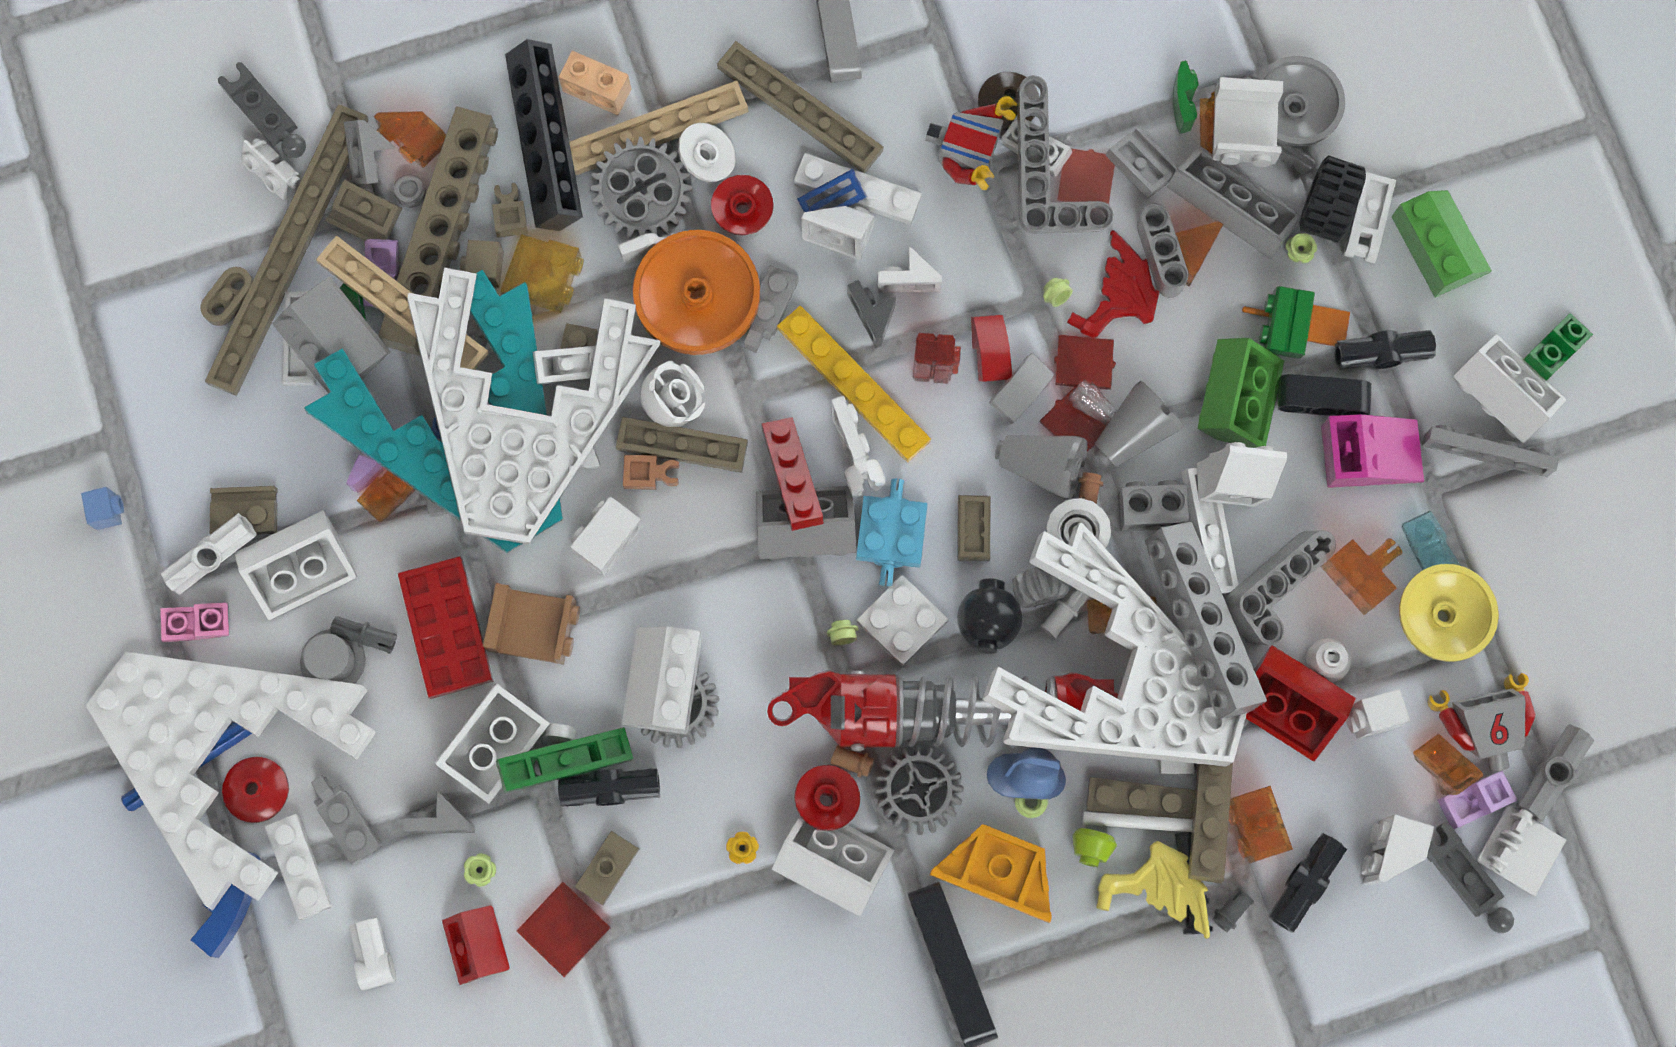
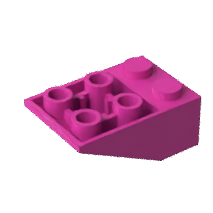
[1321,414,1424,488]

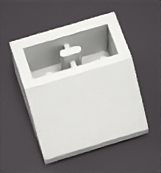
[1197,442,1287,507]
[1361,815,1434,886]

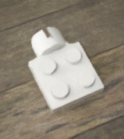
[831,396,885,496]

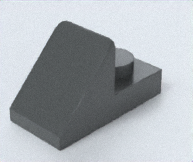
[847,280,896,348]

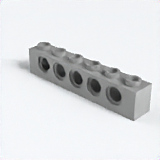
[1145,522,1267,720]

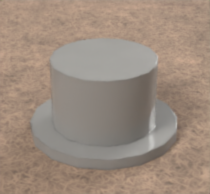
[300,629,366,684]

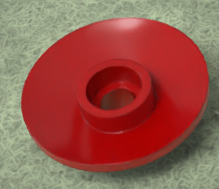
[711,175,774,235]
[222,757,289,823]
[794,765,860,831]

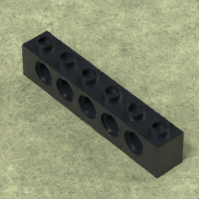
[505,39,583,231]

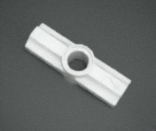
[161,513,257,595]

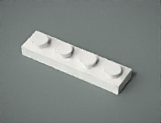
[794,153,922,225]
[1181,468,1239,595]

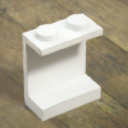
[1213,77,1283,167]

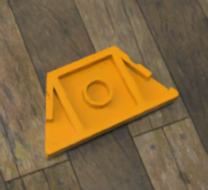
[930,824,1052,923]

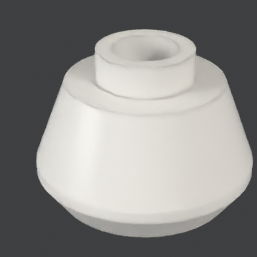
[1306,638,1351,682]

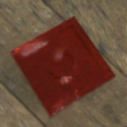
[516,882,611,978]

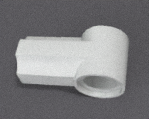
[349,918,396,991]

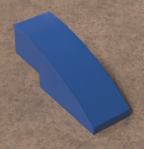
[191,852,260,958]

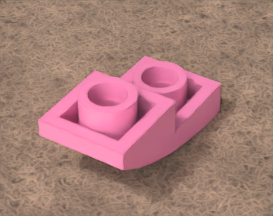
[160,603,229,642]

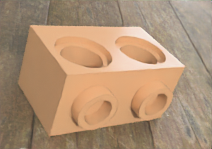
[559,51,631,115]

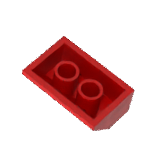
[1246,645,1356,762]

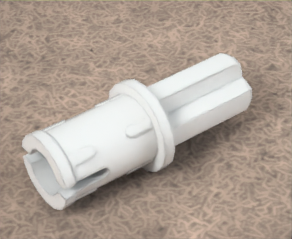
[1040,587,1090,640]

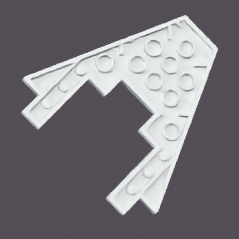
[407,267,660,544]
[982,523,1247,766]
[86,652,376,910]

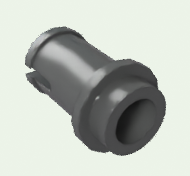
[1212,888,1254,932]

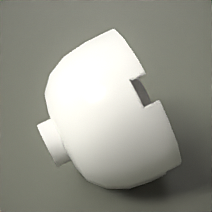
[640,361,705,427]

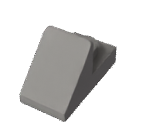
[344,120,395,184]
[403,791,475,834]

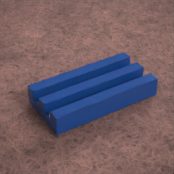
[797,169,868,212]

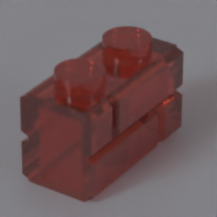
[913,333,961,384]

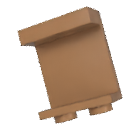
[483,583,580,665]

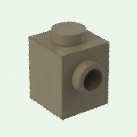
[460,239,504,288]

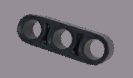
[1278,374,1372,416]

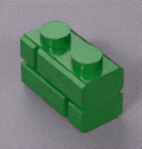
[1259,286,1315,359]

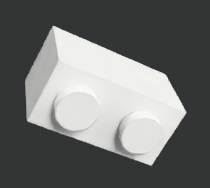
[570,496,644,576]
[1346,689,1410,739]

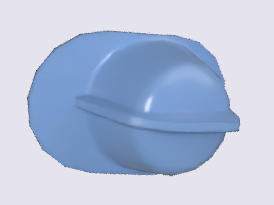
[986,747,1066,800]

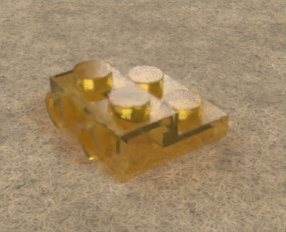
[500,234,584,313]

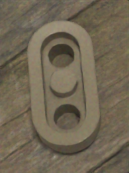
[200,267,253,326]

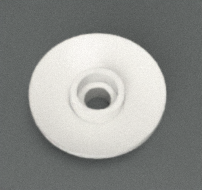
[678,123,736,182]

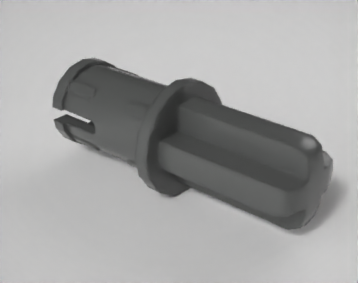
[330,616,397,654]

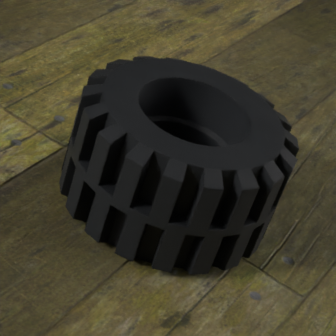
[1299,155,1366,243]

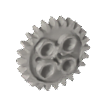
[590,137,692,239]

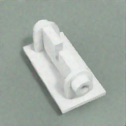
[241,138,301,201]

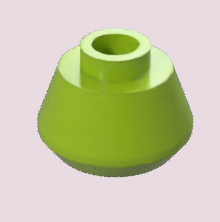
[1072,828,1117,868]

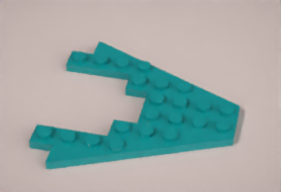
[304,270,563,553]

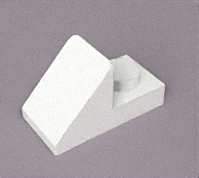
[877,247,942,293]
[533,346,595,385]

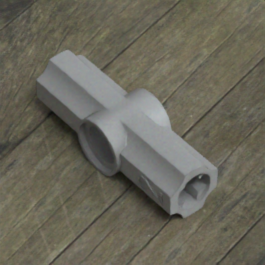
[1516,724,1594,822]

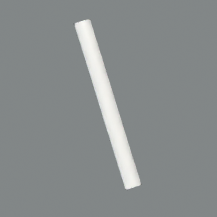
[1083,811,1193,832]

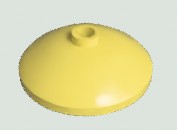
[1399,564,1499,662]

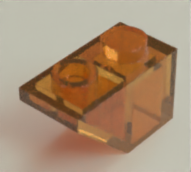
[374,111,446,168]

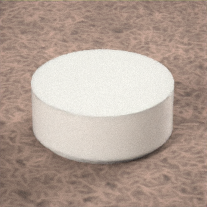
[542,723,576,744]

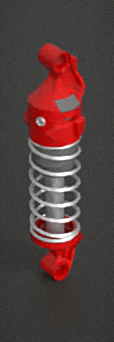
[767,670,1119,751]

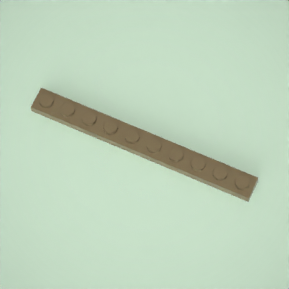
[205,104,369,396]

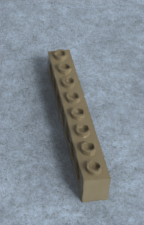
[378,106,498,356]

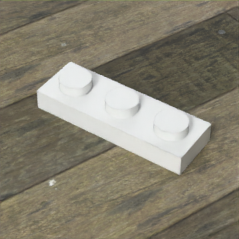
[265,814,333,920]

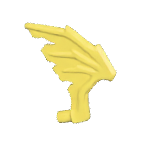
[1096,841,1210,939]

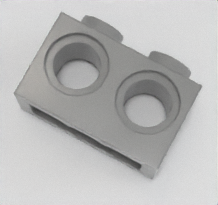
[1118,480,1189,531]

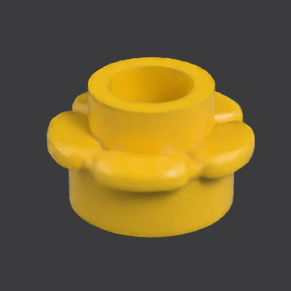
[726,831,759,864]

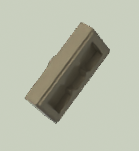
[957,495,991,561]
[575,831,640,906]

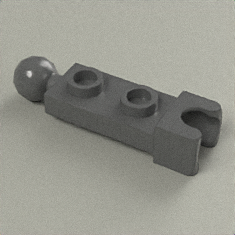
[218,62,306,158]
[1427,822,1514,934]

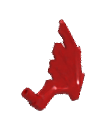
[1067,230,1160,338]

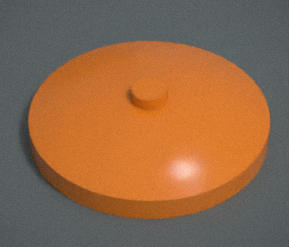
[633,230,760,355]

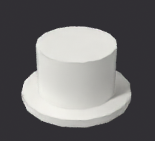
[1046,498,1111,548]

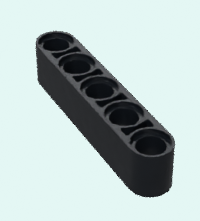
[907,882,998,1047]

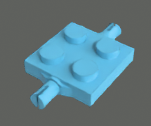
[856,478,928,586]

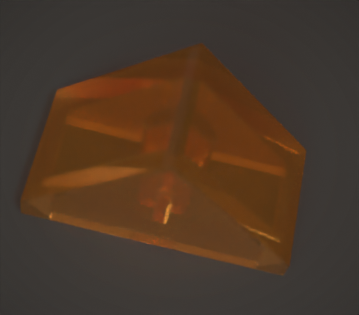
[1176,221,1224,287]

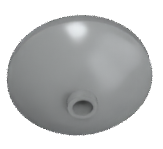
[1257,56,1345,146]

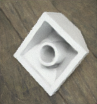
[801,206,874,260]

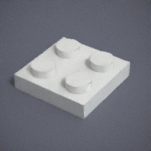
[857,575,949,667]

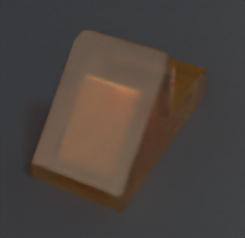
[1413,733,1483,795]

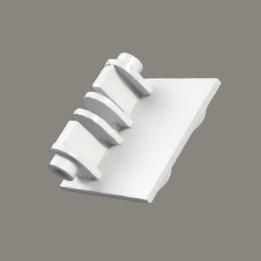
[1476,805,1566,897]

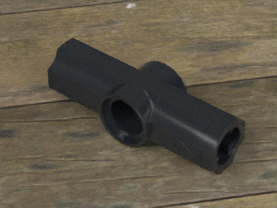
[1334,330,1436,370]
[558,768,660,807]
[1268,833,1347,933]

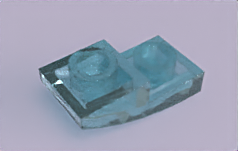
[1401,510,1461,571]

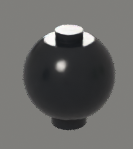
[957,578,1022,654]

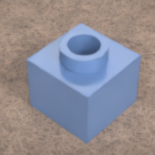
[81,487,124,530]

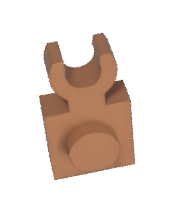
[623,455,680,490]

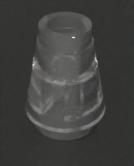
[1068,379,1117,425]

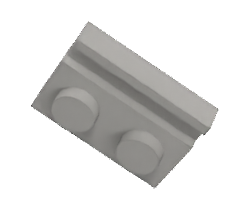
[1105,127,1179,199]

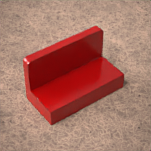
[442,905,510,985]

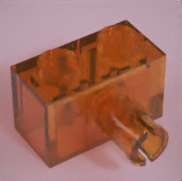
[1321,538,1403,615]
[1229,786,1293,864]

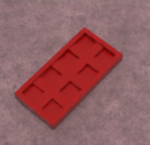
[397,556,494,699]

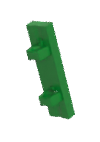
[496,727,634,793]

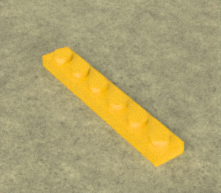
[777,305,931,463]

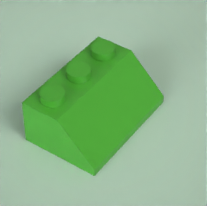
[1391,190,1492,298]
[1197,338,1285,448]

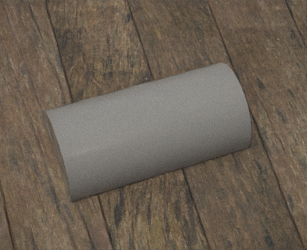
[1167,146,1301,259]

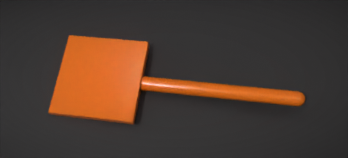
[1242,305,1350,347]

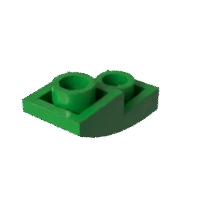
[1173,60,1199,134]
[1523,313,1593,381]

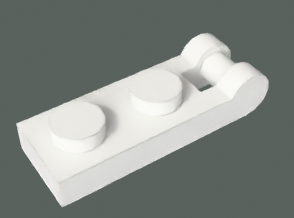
[1343,172,1396,264]

